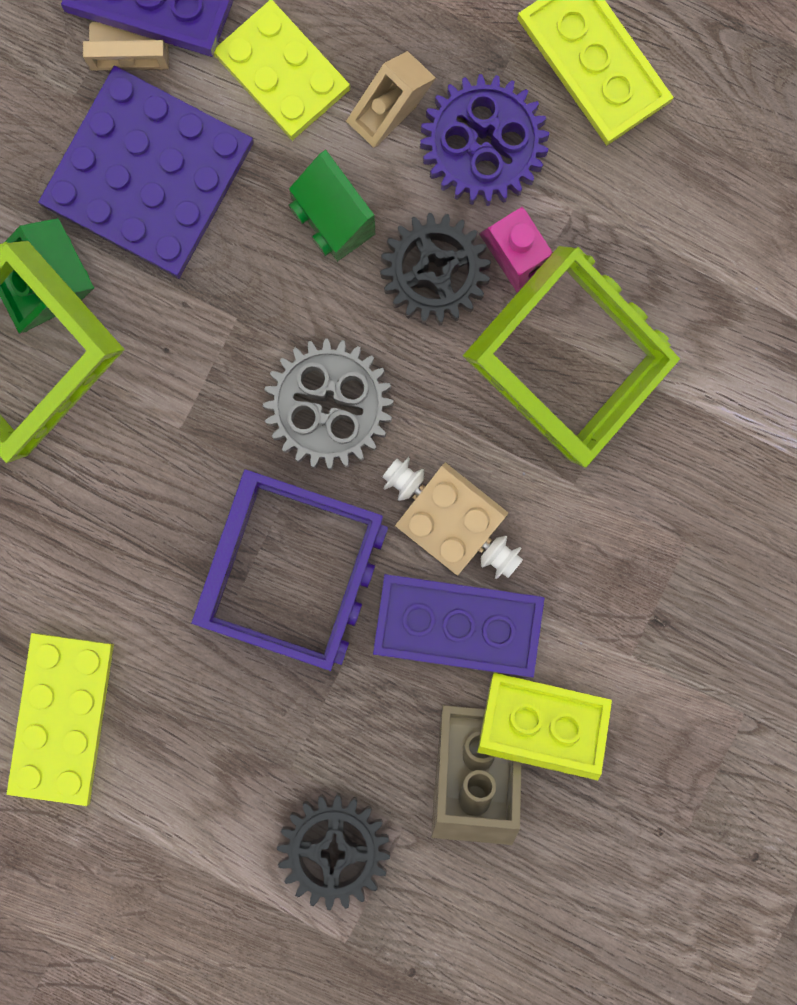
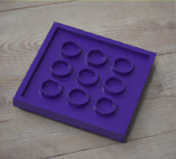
[38,65,254,279]

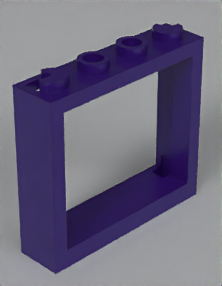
[191,469,388,671]

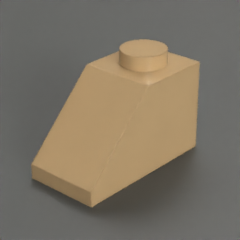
[346,51,436,148]

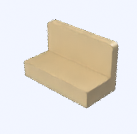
[83,22,169,71]

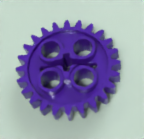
[420,74,549,206]

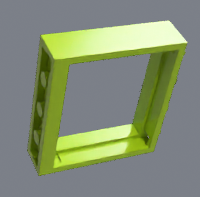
[0,241,125,463]
[463,246,680,468]

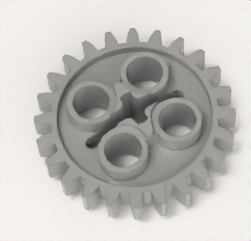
[263,339,393,470]

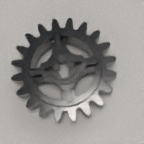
[380,213,491,325]
[277,793,390,910]

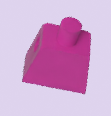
[479,207,552,293]

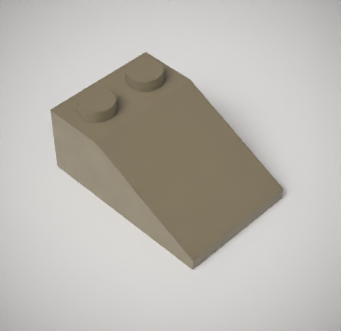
[431,705,521,845]

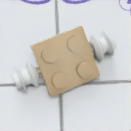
[382,457,523,579]

